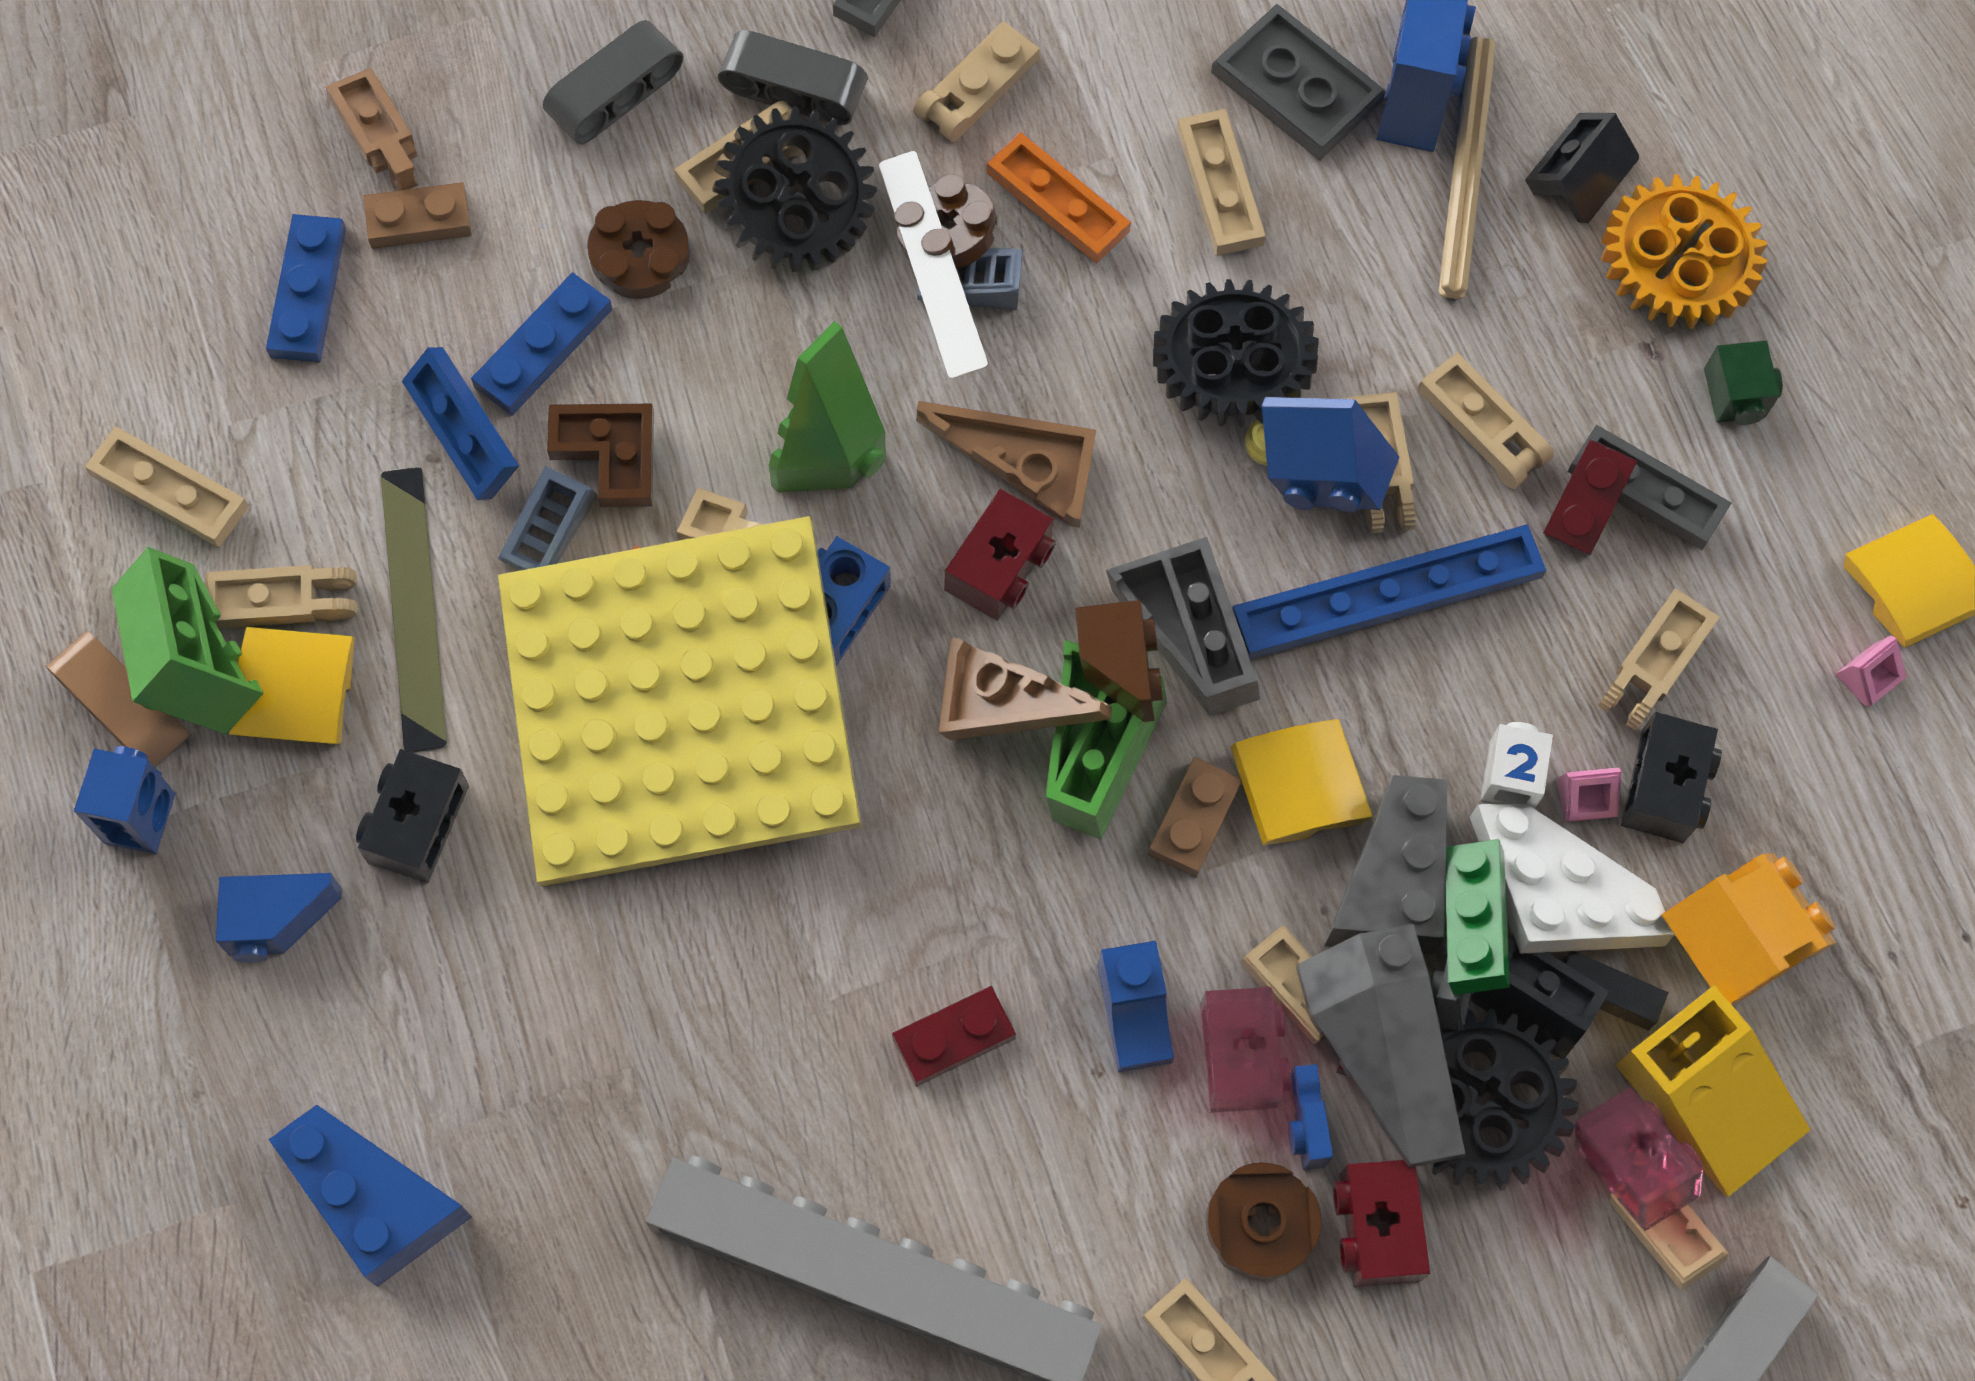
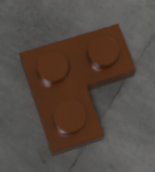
[547,403,654,507]

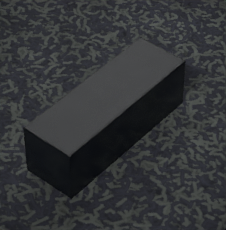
[1564,951,1669,1031]

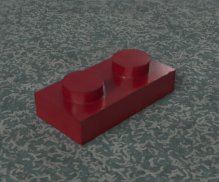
[1543,439,1638,556]
[892,985,1016,1087]

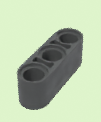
[543,20,684,144]
[717,30,868,125]

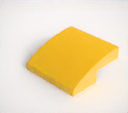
[1844,514,1975,648]
[229,627,355,744]
[1230,719,1373,845]

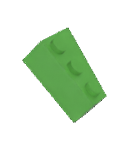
[111,547,264,734]
[1046,639,1167,840]

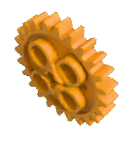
[1601,174,1768,329]

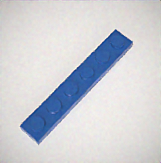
[1232,524,1546,660]

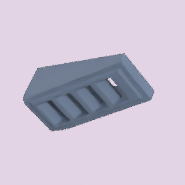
[917,248,1023,310]
[498,466,597,570]

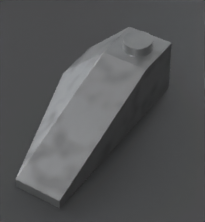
[1296,924,1465,1168]

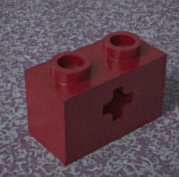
[944,488,1056,621]
[1333,1160,1431,1287]

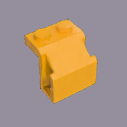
[1661,853,1837,1006]

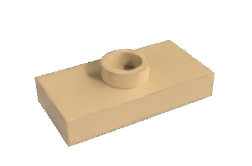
[1240,925,1325,1046]
[1609,1165,1729,1291]

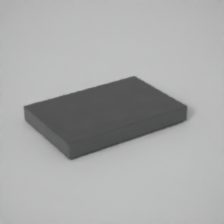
[1211,4,1386,161]

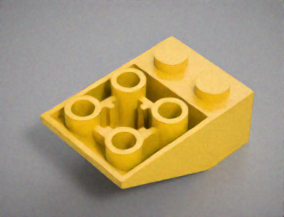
[1615,985,1811,1198]

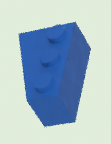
[1376,0,1476,152]
[268,1105,472,1287]

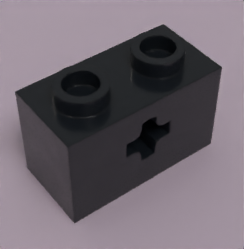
[1621,712,1722,843]
[356,749,469,883]

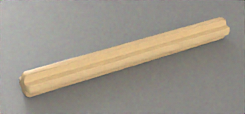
[1439,36,1496,300]

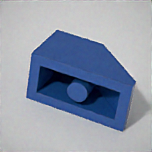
[216,873,342,963]

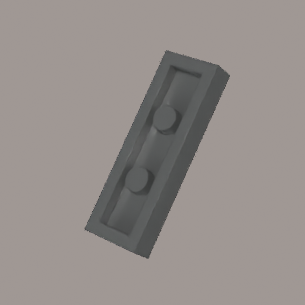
[1567,424,1732,550]

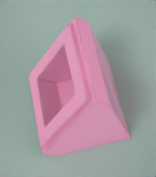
[1835,635,1907,707]
[1556,768,1622,822]

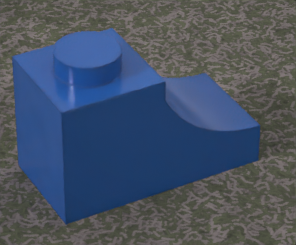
[1097,940,1174,1073]

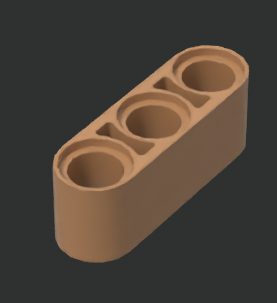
[45,630,191,767]

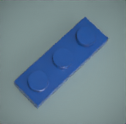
[266,214,346,363]
[471,272,613,416]
[402,347,519,500]

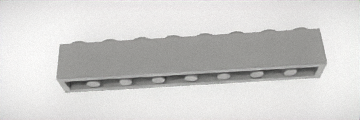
[646,1155,1103,1381]

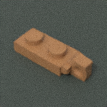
[325,68,418,191]

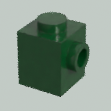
[1704,340,1783,425]

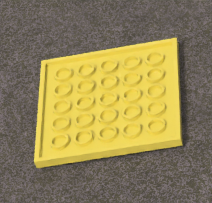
[498,516,862,887]

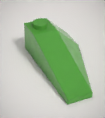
[769,321,886,492]

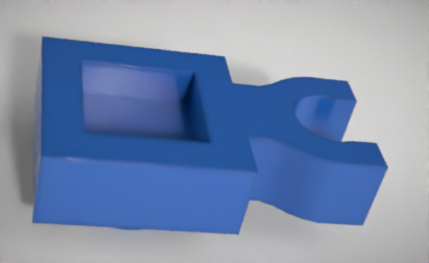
[1288,1064,1333,1170]

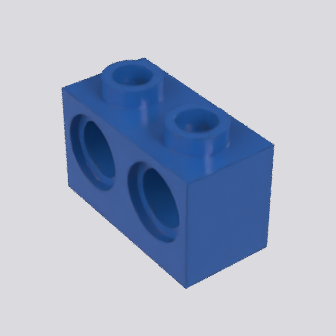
[818,536,891,666]
[74,746,176,854]

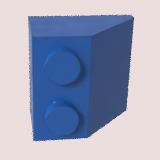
[1262,397,1399,512]

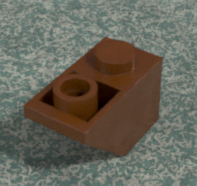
[1075,600,1163,722]

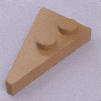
[916,401,1096,528]
[938,638,1112,740]

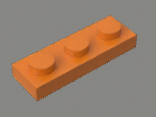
[987,132,1131,264]

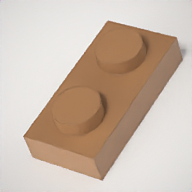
[363,182,472,249]
[1148,757,1242,878]

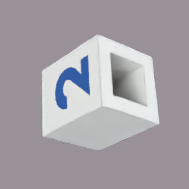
[1480,722,1553,809]

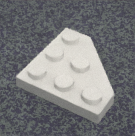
[1470,803,1675,953]

